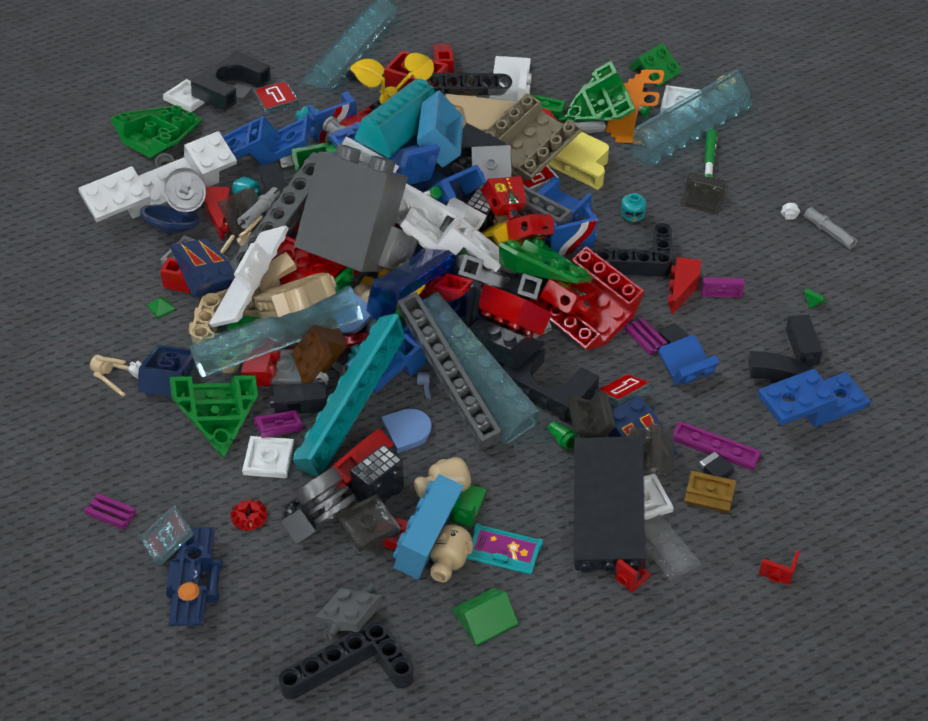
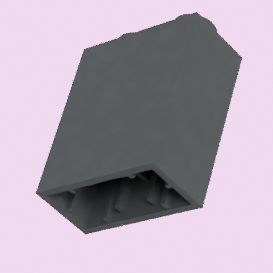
[294,144,408,272]

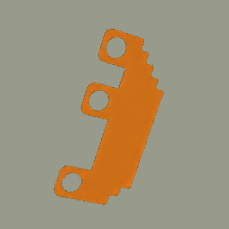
[606,70,664,143]

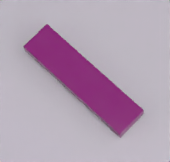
[670,421,762,471]

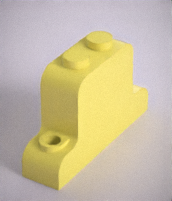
[547,132,609,190]

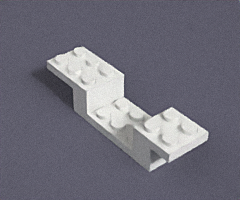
[78,131,237,222]
[342,137,486,248]

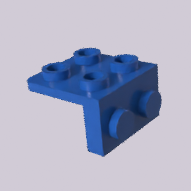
[658,335,720,386]

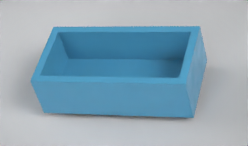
[417,90,464,168]
[393,474,464,580]

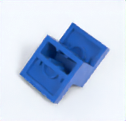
[385,144,440,185]

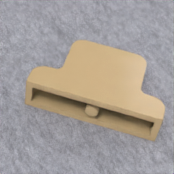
[445,94,515,132]

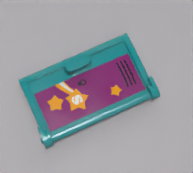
[467,523,543,575]

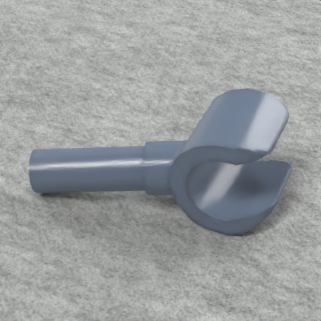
[417,372,431,400]

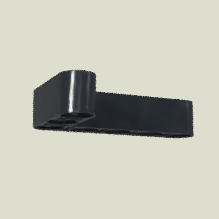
[426,73,512,96]
[574,223,673,277]
[279,621,414,699]

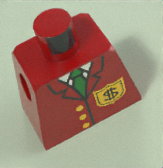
[481,176,526,220]
[506,214,554,241]
[540,279,593,316]

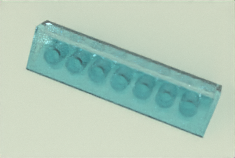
[299,0,399,92]
[632,67,753,167]
[190,286,363,377]
[405,292,539,445]

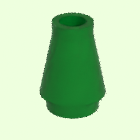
[547,421,579,450]

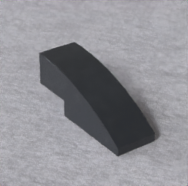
[748,351,812,383]

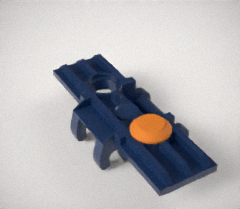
[166,527,223,626]

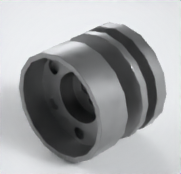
[164,167,206,212]
[294,466,356,525]

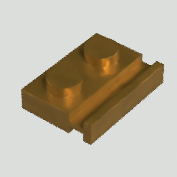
[684,471,736,514]

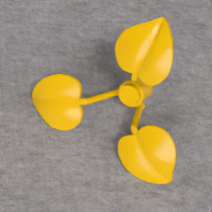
[350,53,434,104]

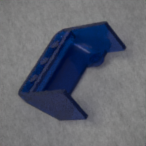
[366,249,456,321]

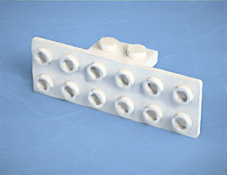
[489,56,532,103]
[209,225,289,327]

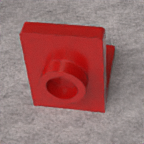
[758,550,800,585]
[615,559,651,593]

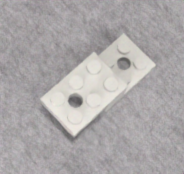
[400,207,501,272]

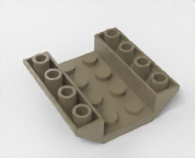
[485,93,583,181]

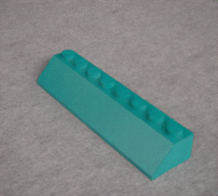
[354,78,435,158]
[293,314,405,477]

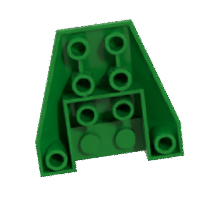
[111,105,203,158]
[499,237,593,284]

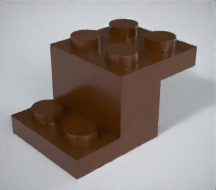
[291,315,347,383]

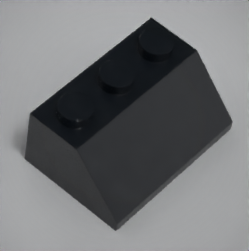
[466,318,545,369]

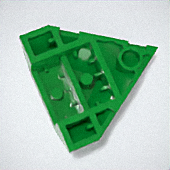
[559,61,636,122]
[169,375,258,459]

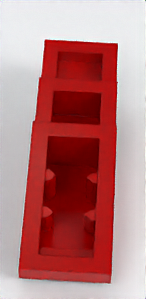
[419,273,473,302]

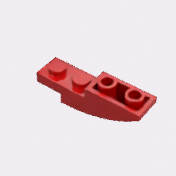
[331,428,394,490]

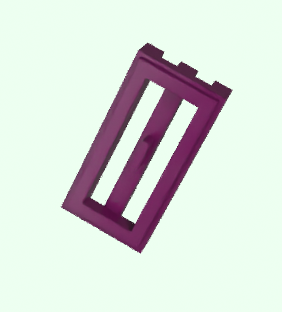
[701,277,745,298]
[625,317,667,356]
[254,410,303,438]
[84,493,136,530]

